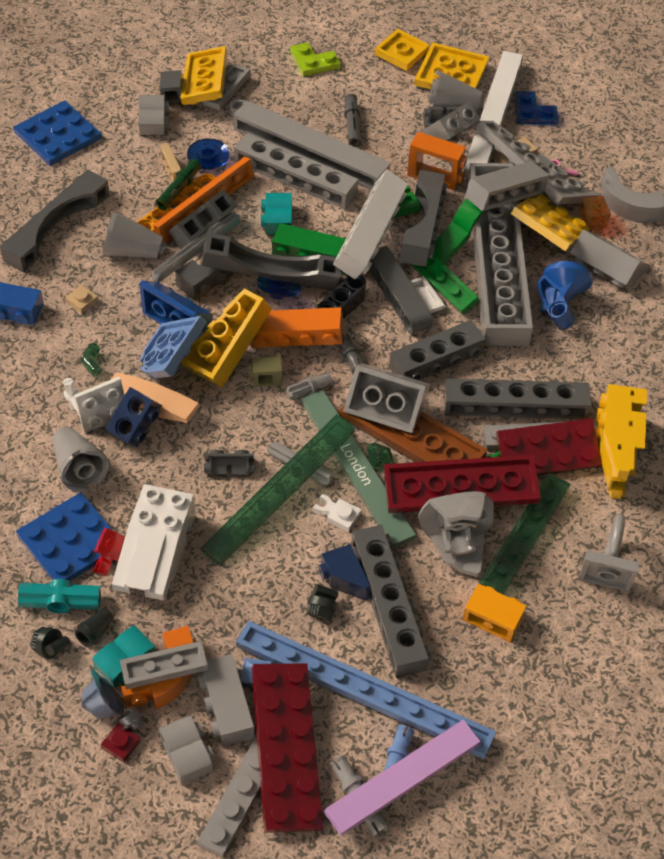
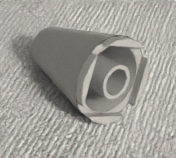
[427,70,485,112]
[102,212,166,258]
[52,427,109,492]

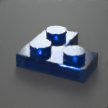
[515,91,558,125]

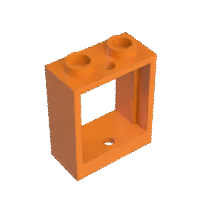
[407,132,468,191]

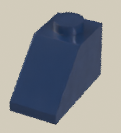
[318,544,370,600]

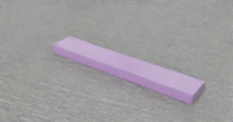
[324,719,481,836]

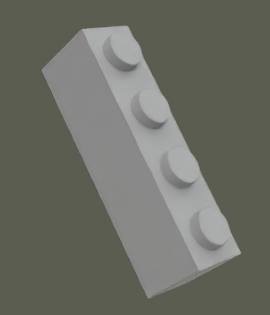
[465,161,550,211]

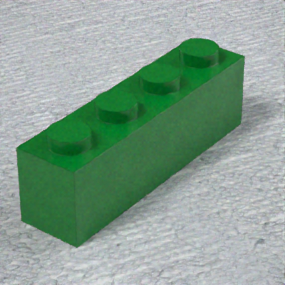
[272,223,348,275]

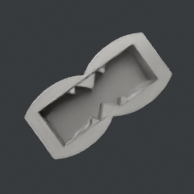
[139,95,169,135]
[159,716,216,785]

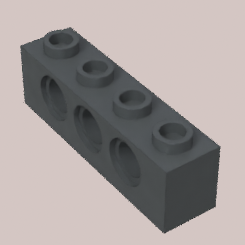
[389,320,485,381]

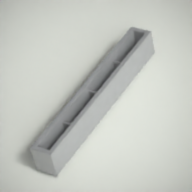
[233,101,391,190]

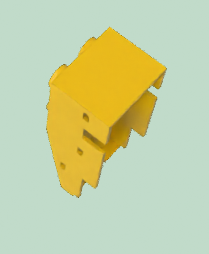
[595,384,647,499]

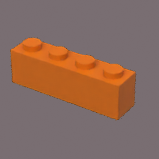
[250,307,344,348]

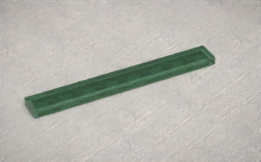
[201,414,355,566]

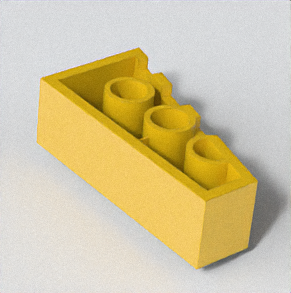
[180,289,272,388]

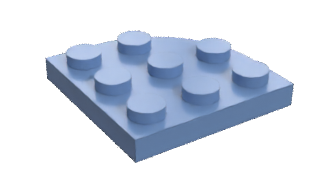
[140,316,207,379]

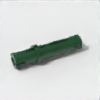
[155,159,202,211]

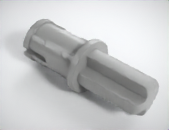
[286,371,333,400]

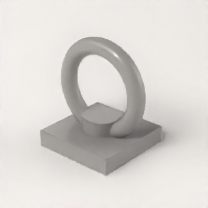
[578,513,640,592]

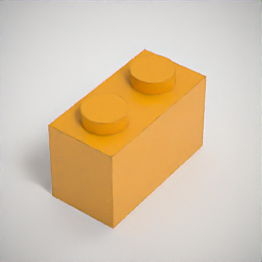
[463,583,527,643]

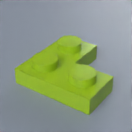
[290,42,341,77]

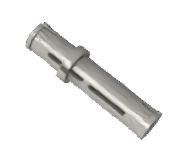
[330,755,390,838]

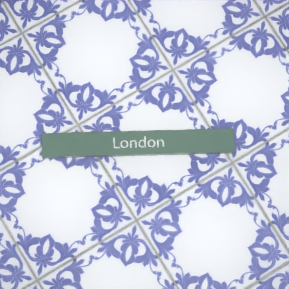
[301,390,416,549]

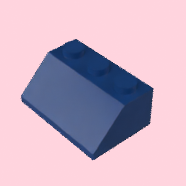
[139,280,213,334]

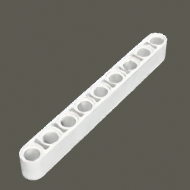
[464,51,523,176]

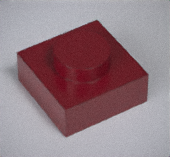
[100,723,141,763]

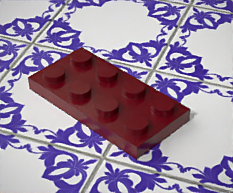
[496,418,602,476]

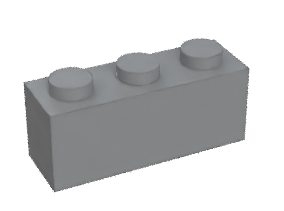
[197,654,254,747]

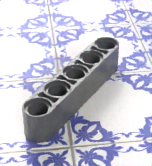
[369,245,433,334]

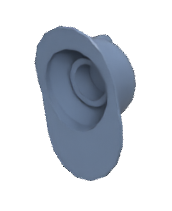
[81,668,124,719]

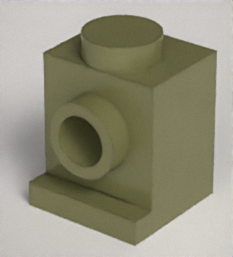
[248,353,282,387]

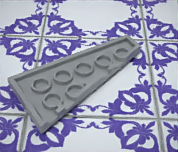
[476,121,601,205]

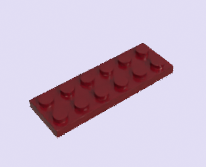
[384,455,541,513]
[251,663,323,833]

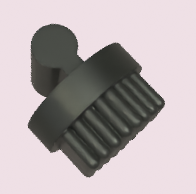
[306,584,338,621]
[30,627,71,659]

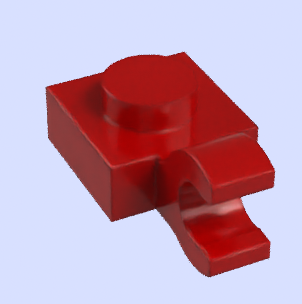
[93,528,125,576]

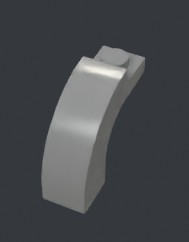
[601,167,664,223]

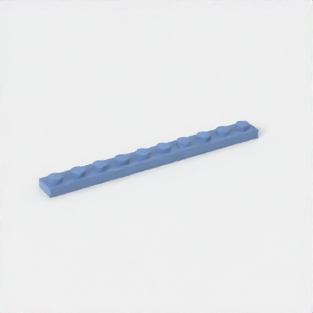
[236,621,496,760]

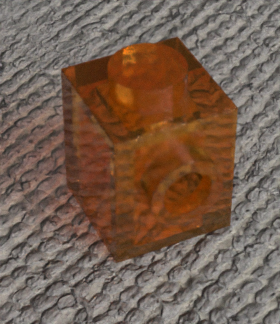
[579,196,611,231]

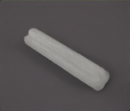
[268,442,334,486]

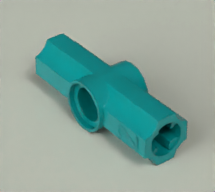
[18,579,101,613]

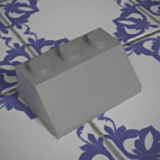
[570,230,650,288]
[343,363,430,433]

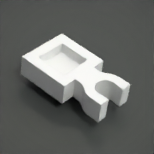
[313,494,361,532]

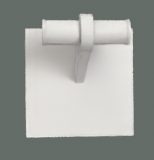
[63,377,124,433]

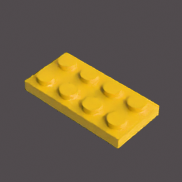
[180,46,228,105]

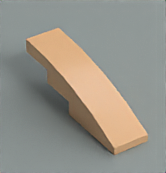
[110,372,200,423]

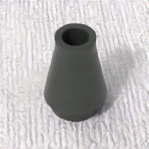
[75,608,113,647]

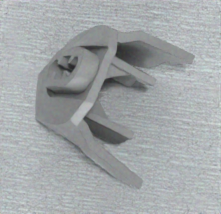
[418,491,494,577]

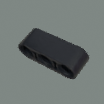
[317,275,366,319]

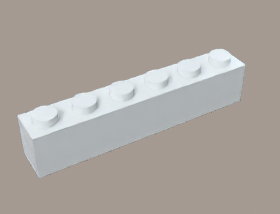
[333,169,408,279]

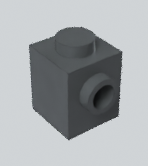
[159,70,183,104]

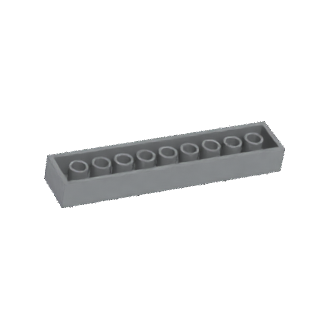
[468,163,533,346]

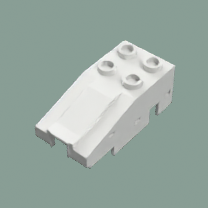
[112,484,195,601]

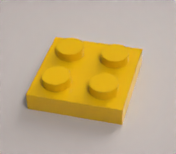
[374,29,430,71]

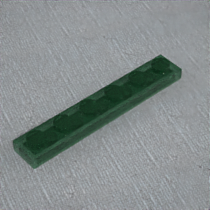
[479,473,571,595]

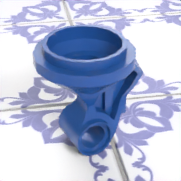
[537,261,593,329]

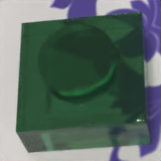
[367,442,395,471]

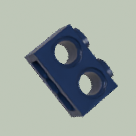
[105,387,162,447]

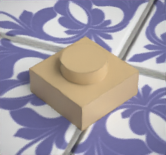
[65,285,98,314]

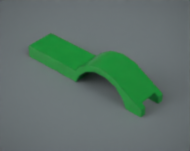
[433,199,485,265]

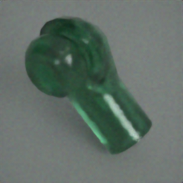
[81,343,102,377]

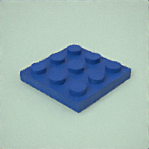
[13,100,102,166]
[16,492,112,581]

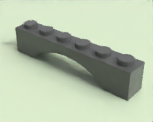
[0,169,110,273]
[399,170,448,267]
[201,233,341,291]

